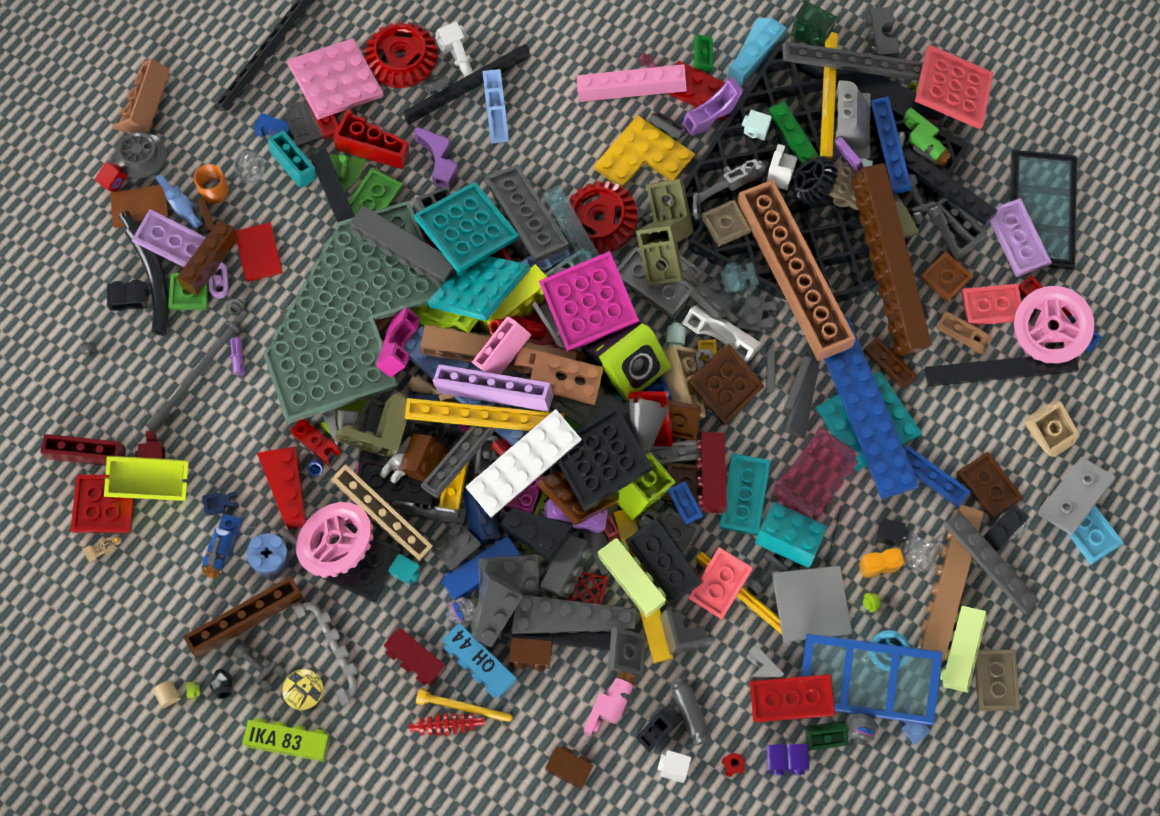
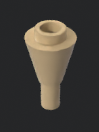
[408,374,442,395]

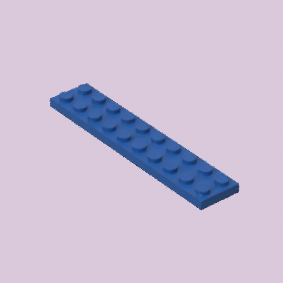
[824,316,919,500]

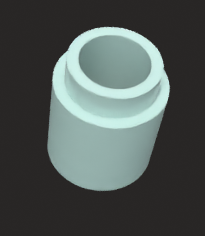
[666,323,686,348]

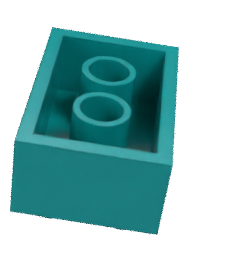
[755,502,828,568]

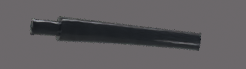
[118,211,169,336]

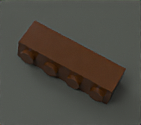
[177,220,238,296]

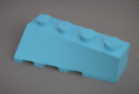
[728,18,787,87]

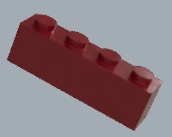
[696,432,727,513]
[40,434,127,466]

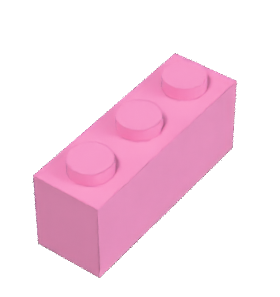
[472,316,531,375]

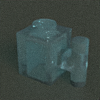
[721,262,759,293]

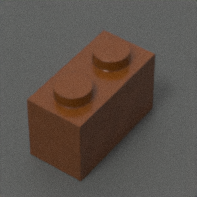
[509,638,552,672]
[545,745,593,790]

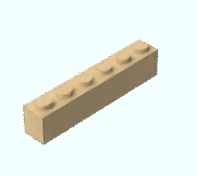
[330,464,433,561]

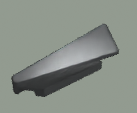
[783,348,820,439]

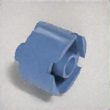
[247,533,290,578]

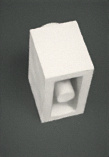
[657,750,691,783]

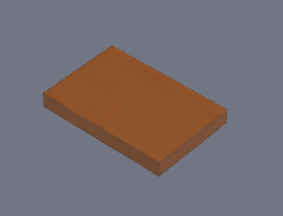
[110,185,169,228]

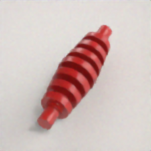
[408,713,485,736]

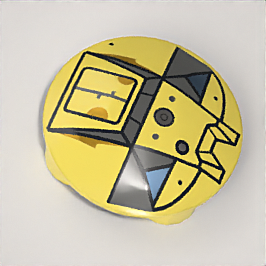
[282,669,324,711]

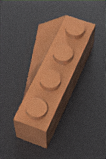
[113,59,170,133]

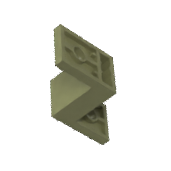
[636,178,694,286]
[334,393,442,458]

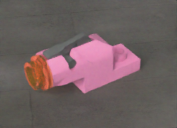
[584,672,635,736]

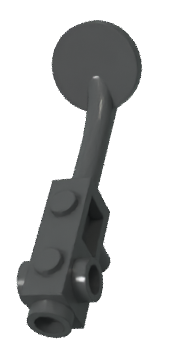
[693,159,765,220]

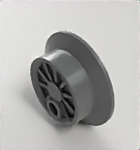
[115,132,166,178]

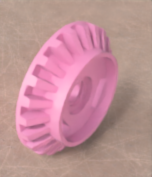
[1013,286,1094,364]
[296,502,373,578]

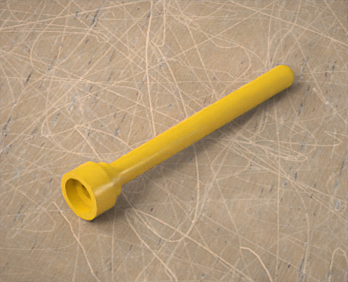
[416,688,513,722]

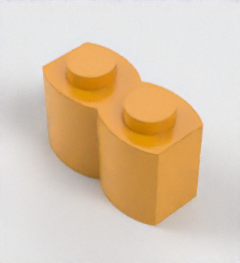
[859,548,904,578]

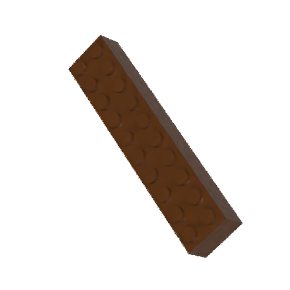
[851,163,932,357]

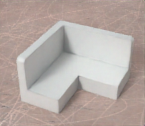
[767,144,797,190]

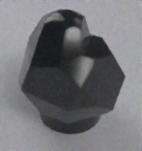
[209,669,234,699]

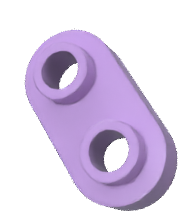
[209,262,229,299]

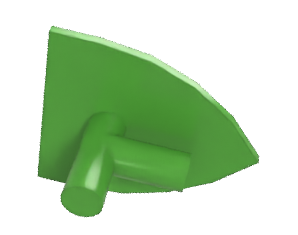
[330,154,366,191]

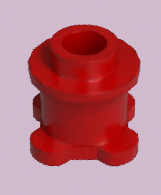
[722,753,745,777]

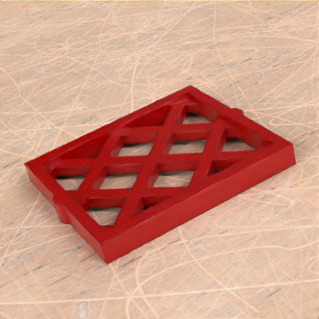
[569,572,608,605]

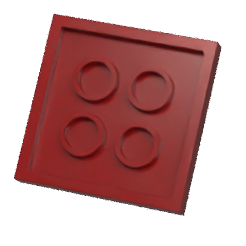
[70,475,135,533]

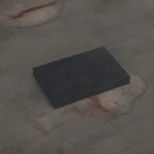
[357,405,405,467]

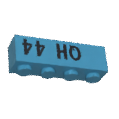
[442,623,517,699]

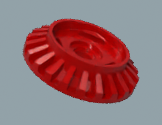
[365,22,438,88]
[563,181,638,254]

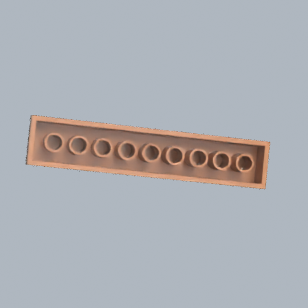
[738,180,855,361]

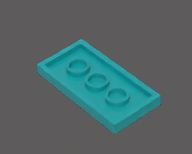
[719,453,771,536]

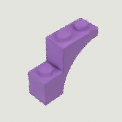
[682,77,743,136]
[414,127,459,190]

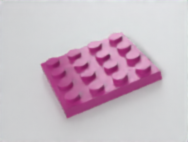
[539,251,639,352]

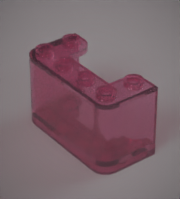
[771,427,858,520]

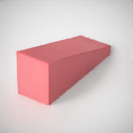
[603,509,620,543]

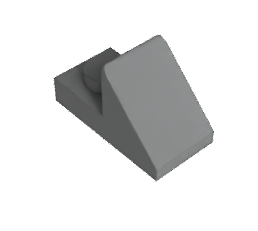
[748,644,784,680]

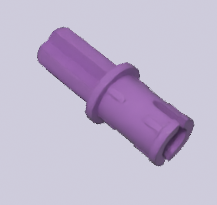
[230,337,245,376]

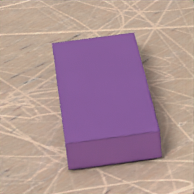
[836,137,863,173]

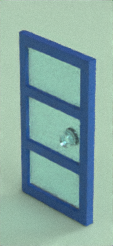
[801,633,942,725]

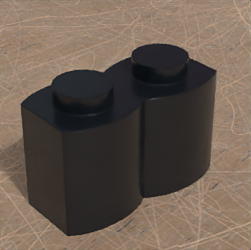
[107,279,147,311]

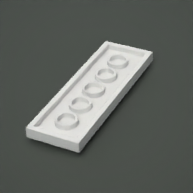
[466,409,582,517]

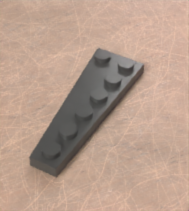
[512,595,637,635]

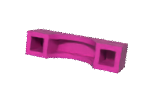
[376,307,420,378]

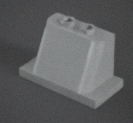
[832,81,870,160]

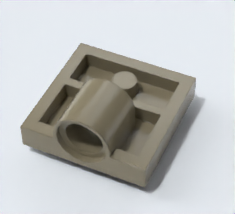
[829,160,858,210]

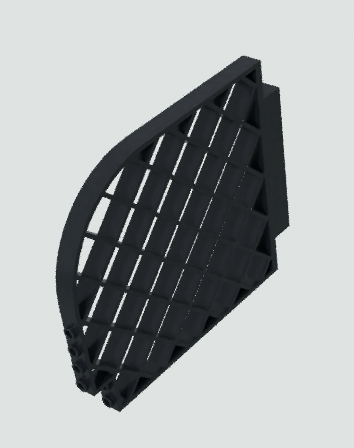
[670,43,969,303]

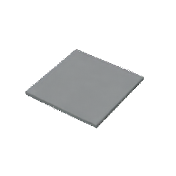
[772,566,852,642]

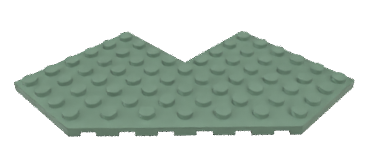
[263,201,442,424]

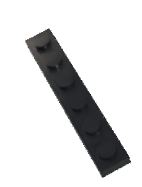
[903,149,998,226]

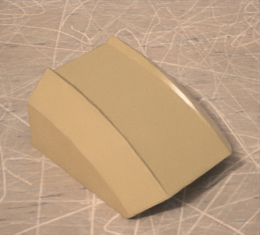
[1023,401,1080,457]

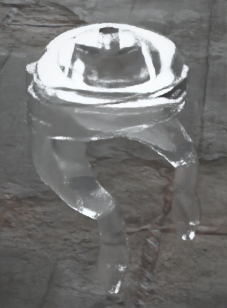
[903,522,944,571]

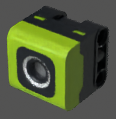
[582,322,671,402]

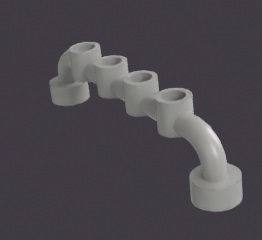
[291,601,358,706]

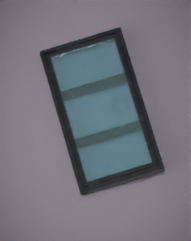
[1008,150,1077,270]

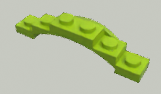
[411,304,479,333]

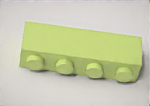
[598,538,666,618]
[940,606,987,693]

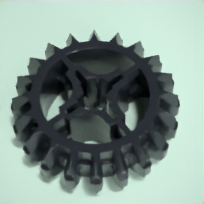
[791,155,839,204]

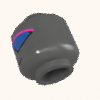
[848,714,877,745]

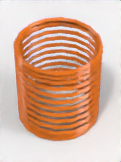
[194,164,229,204]

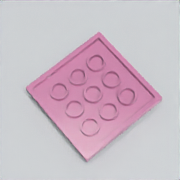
[288,38,384,120]

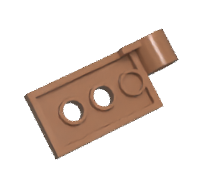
[513,348,604,405]

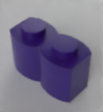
[766,744,810,776]

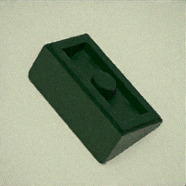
[804,721,849,751]

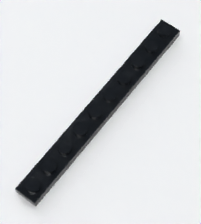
[213,0,315,111]

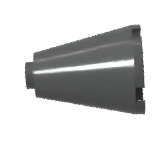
[629,399,669,455]

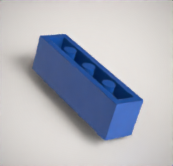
[441,536,521,603]

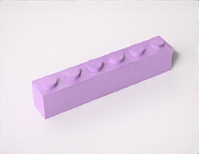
[433,365,554,412]

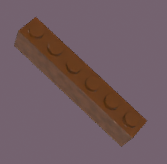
[183,576,304,658]

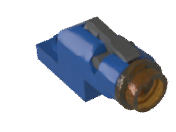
[201,514,243,579]

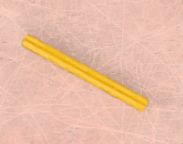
[695,552,782,635]

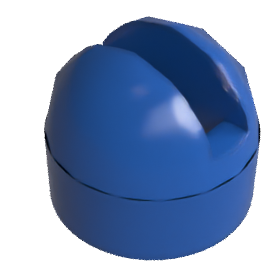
[307,459,324,476]

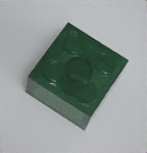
[791,0,837,46]

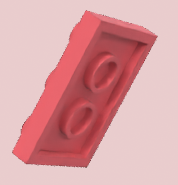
[961,284,1021,326]
[689,547,754,619]

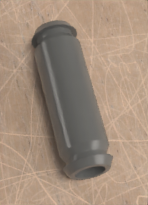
[670,677,711,746]

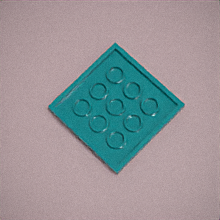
[414,182,520,273]
[428,256,530,321]
[815,371,922,472]

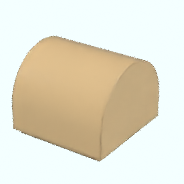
[153,680,181,709]

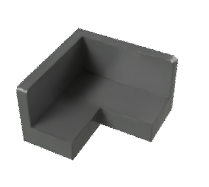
[660,610,713,655]

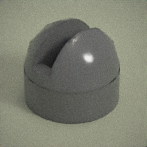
[79,341,96,357]

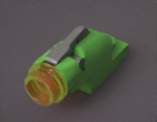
[903,108,952,166]

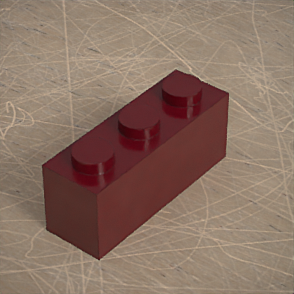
[383,627,446,687]

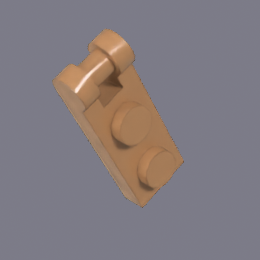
[936,311,991,354]

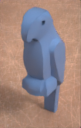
[155,174,203,229]

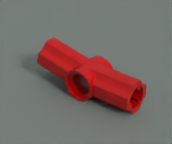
[489,316,546,340]

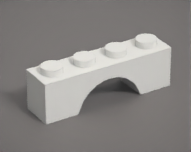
[682,303,761,364]

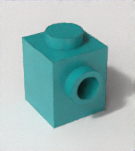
[388,554,421,587]

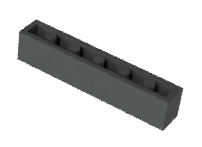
[350,206,455,285]

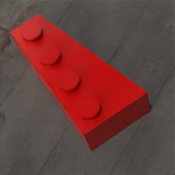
[333,109,410,170]
[257,446,307,530]

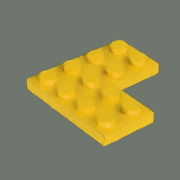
[594,115,695,188]

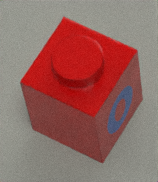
[94,162,128,192]

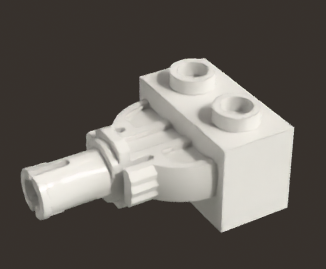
[435,21,473,77]

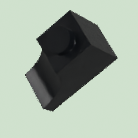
[635,704,683,752]

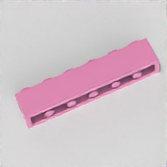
[577,64,687,102]

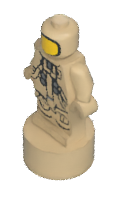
[83,536,122,563]

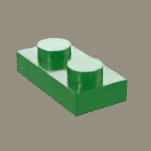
[694,34,713,72]

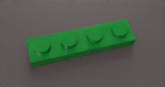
[768,101,818,165]

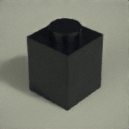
[876,518,908,547]

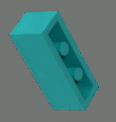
[268,130,315,188]

